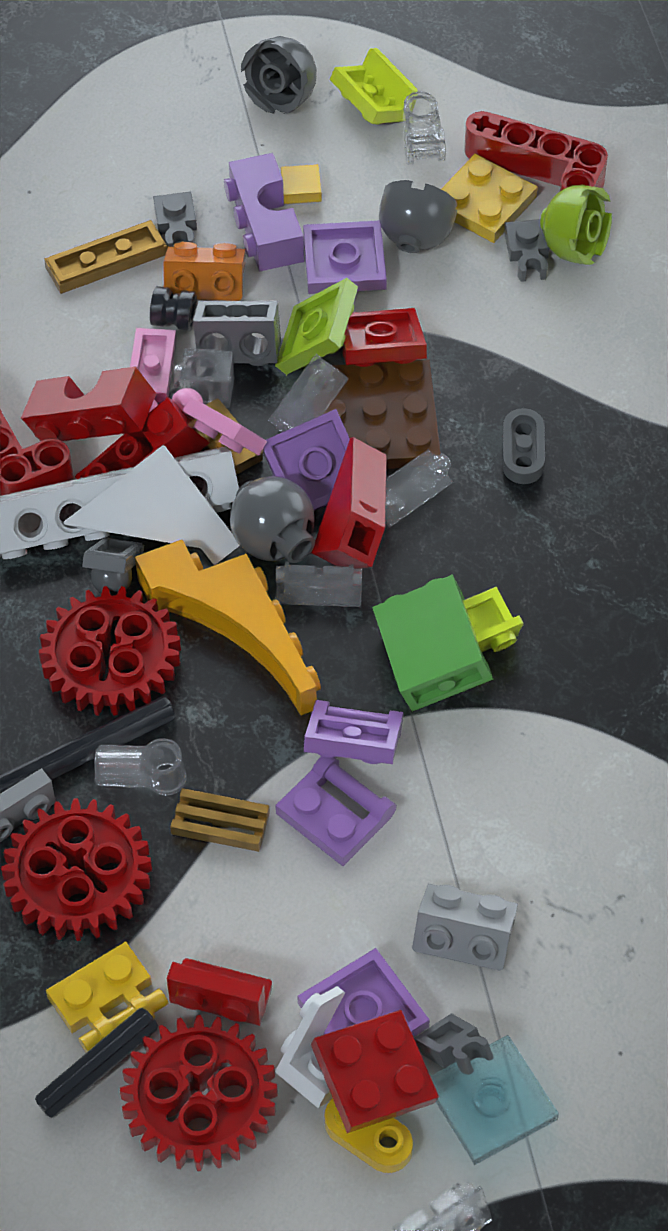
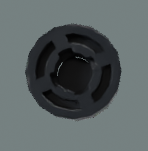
[149,286,197,331]

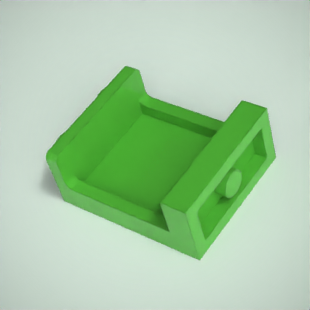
[372,575,493,712]

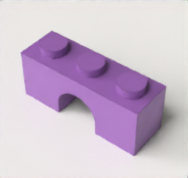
[224,153,304,272]

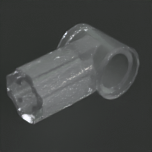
[94,738,187,795]

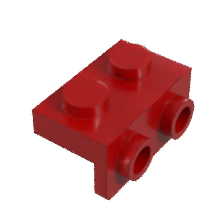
[166,958,272,1026]

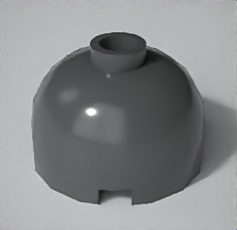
[241,36,317,114]
[378,180,457,253]

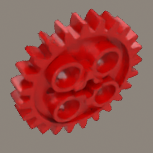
[39,586,181,716]
[1,798,152,941]
[120,1015,278,1171]

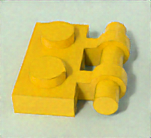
[46,942,169,1052]

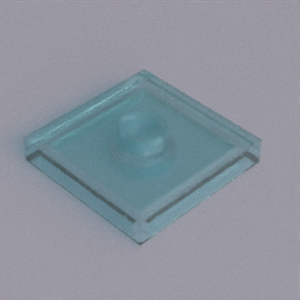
[430,1035,559,1165]

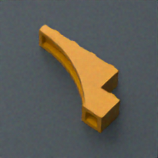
[135,539,321,715]

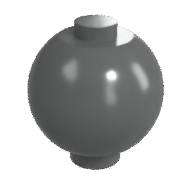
[230,476,315,563]

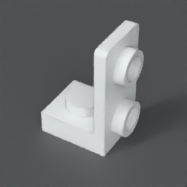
[275,986,345,1108]

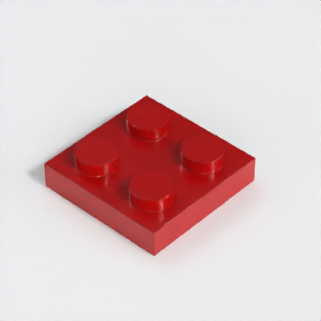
[342,308,427,367]
[310,1010,439,1134]

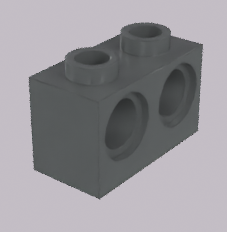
[193,301,281,366]

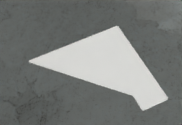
[64,445,240,565]

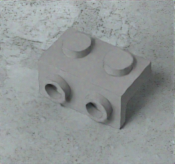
[412,883,518,971]

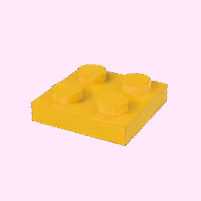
[441,154,538,243]

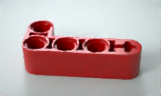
[464,111,608,191]
[0,409,74,496]

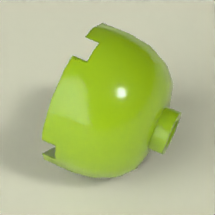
[540,185,612,265]

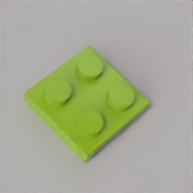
[275,278,358,375]

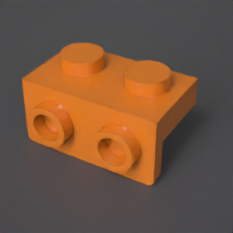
[163,242,246,301]

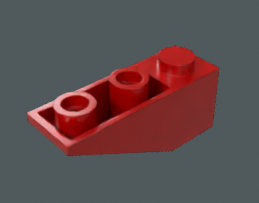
[75,397,210,479]
[311,437,386,570]

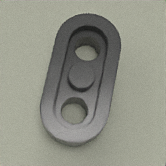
[503,408,545,484]

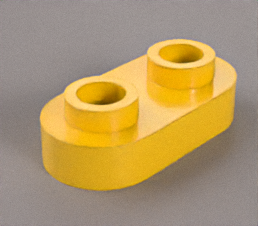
[324,1098,413,1173]

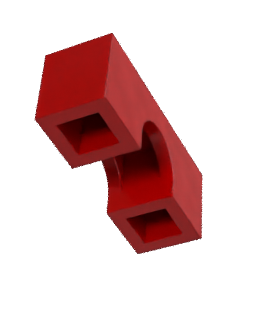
[21,366,157,441]

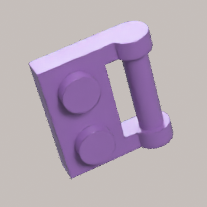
[304,700,403,764]
[275,756,397,866]

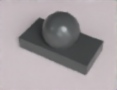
[82,537,145,596]

